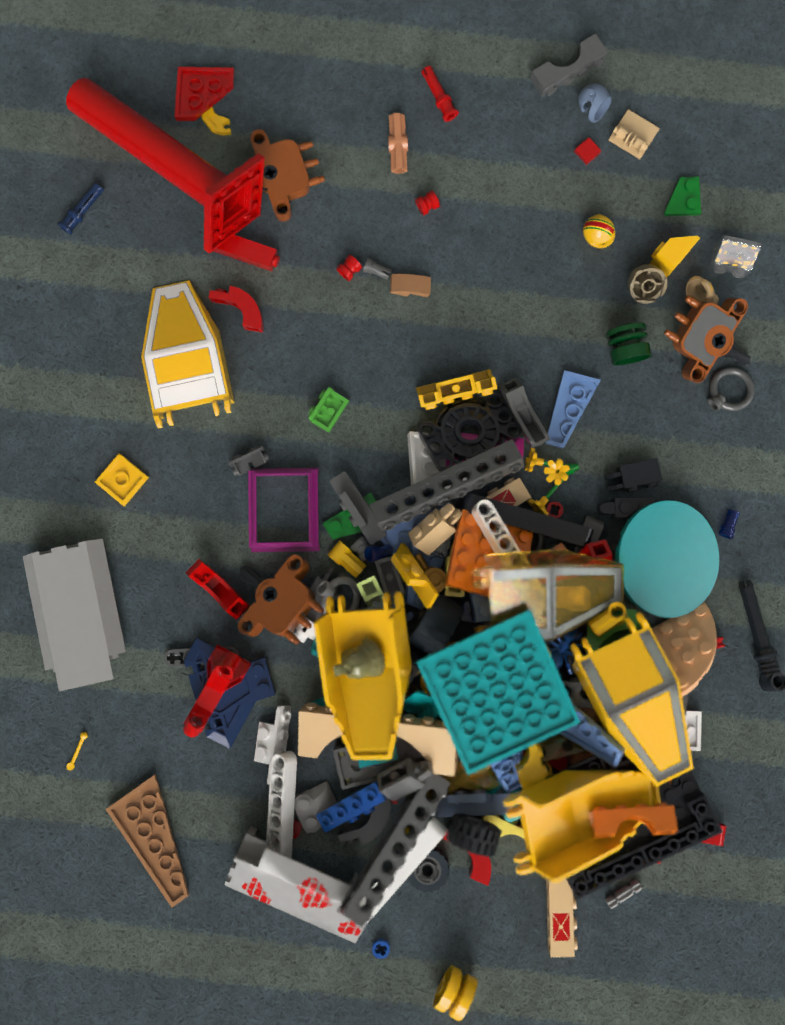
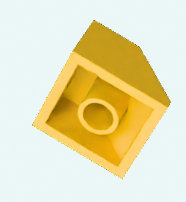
[649,236,700,278]

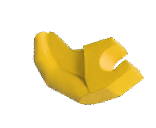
[201,107,232,136]

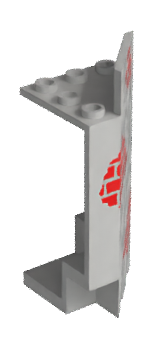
[225,826,366,943]

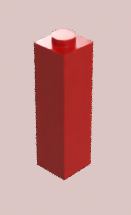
[213,235,280,271]

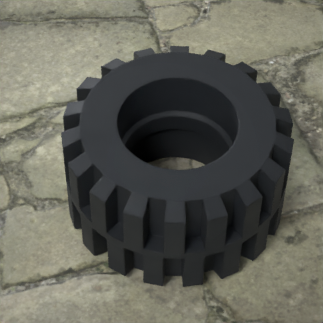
[447,813,502,857]

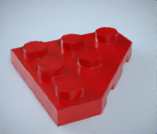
[175,67,235,121]

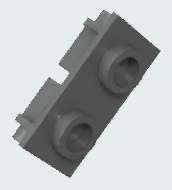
[228,446,270,476]

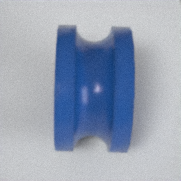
[372,938,390,959]

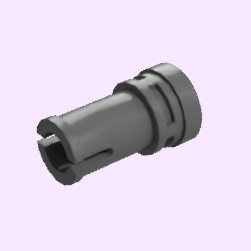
[363,257,392,281]

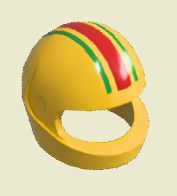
[583,214,615,248]

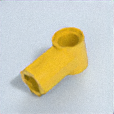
[327,540,367,578]
[588,602,627,638]

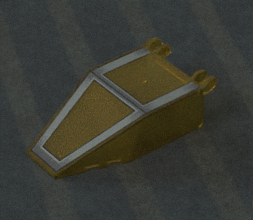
[473,549,624,641]

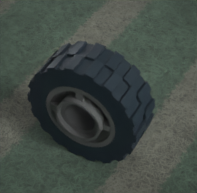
[407,846,449,893]

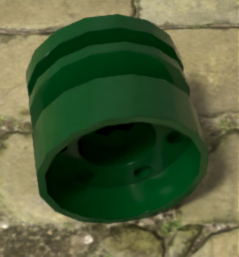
[606,323,652,366]

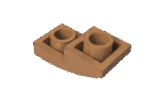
[390,274,431,297]

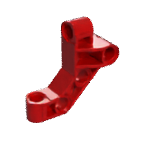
[183,644,252,737]

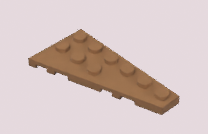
[106,774,189,907]

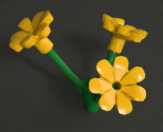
[525,447,579,515]

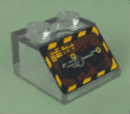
[709,235,762,278]

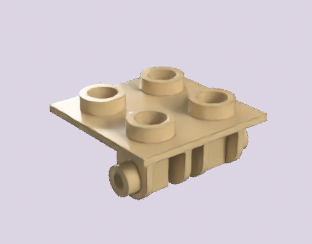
[609,109,660,159]

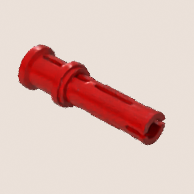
[421,66,459,122]

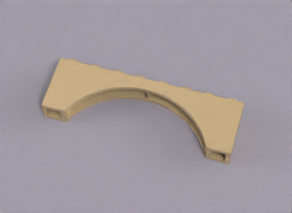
[298,703,458,776]

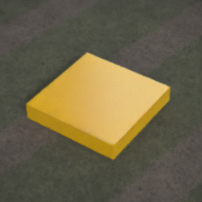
[95,453,149,507]

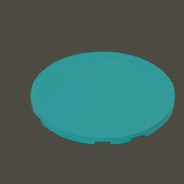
[615,501,719,618]

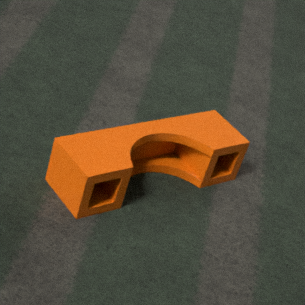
[589,802,678,839]

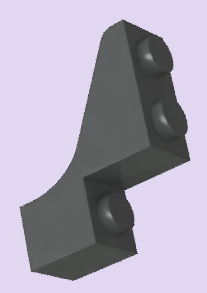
[499,378,550,448]

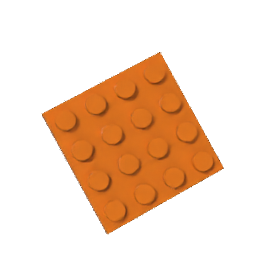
[445,509,533,606]

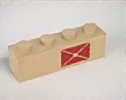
[456,477,531,525]
[546,878,578,957]

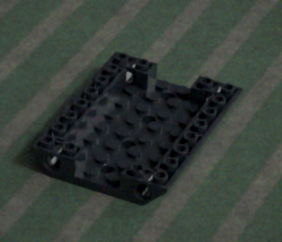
[545,753,723,900]

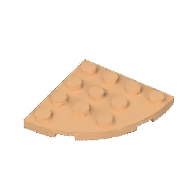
[651,602,717,697]

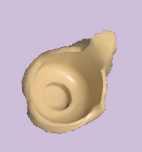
[686,276,719,307]

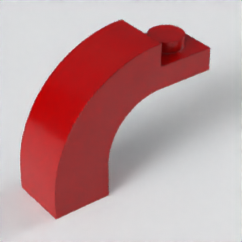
[185,559,250,620]

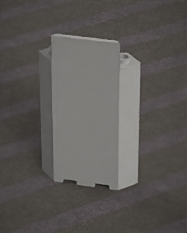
[23,539,126,691]

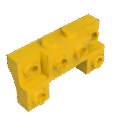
[416,369,497,410]

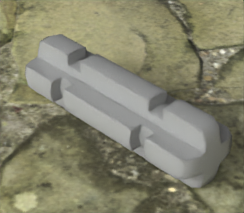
[605,879,642,909]

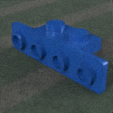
[316,782,386,832]

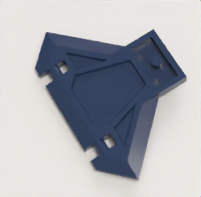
[184,638,276,749]

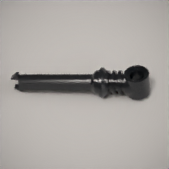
[739,580,785,692]

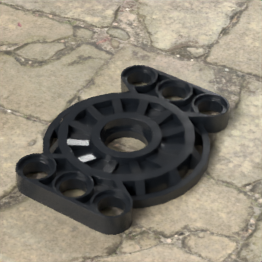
[418,392,522,472]

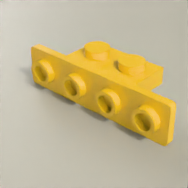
[391,543,438,608]

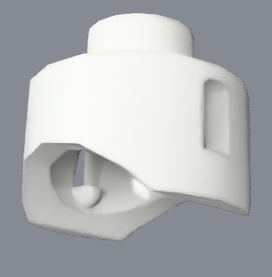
[295,616,316,643]

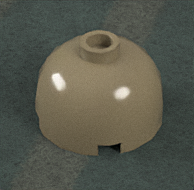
[628,264,667,304]

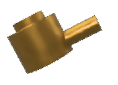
[414,553,446,592]

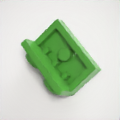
[308,387,349,433]

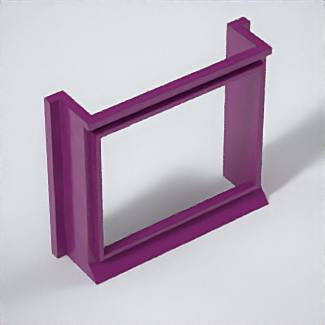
[248,468,320,552]

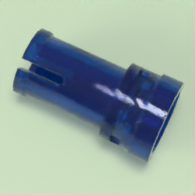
[718,509,740,539]
[364,545,393,562]

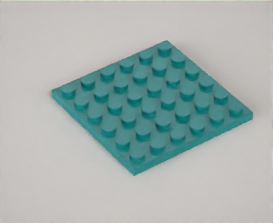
[416,609,580,775]

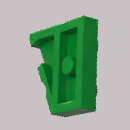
[664,177,701,216]

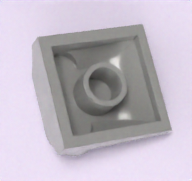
[294,781,337,834]

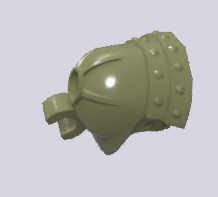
[333,638,385,679]

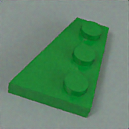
[323,493,376,540]

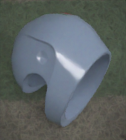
[578,83,612,123]

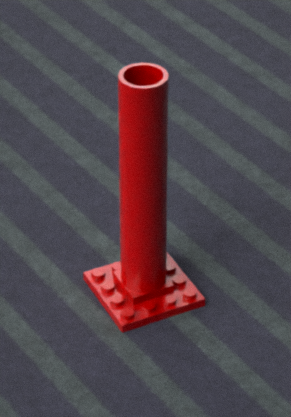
[66,77,265,254]

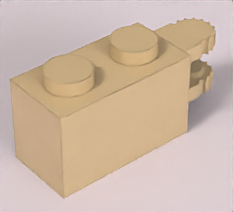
[408,503,462,556]

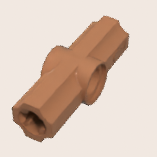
[388,113,408,174]

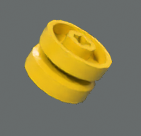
[433,965,478,1021]

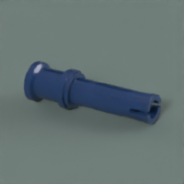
[57,182,104,235]

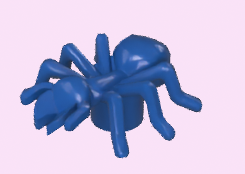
[543,628,585,675]

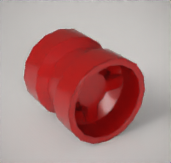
[415,190,440,216]
[336,254,362,281]

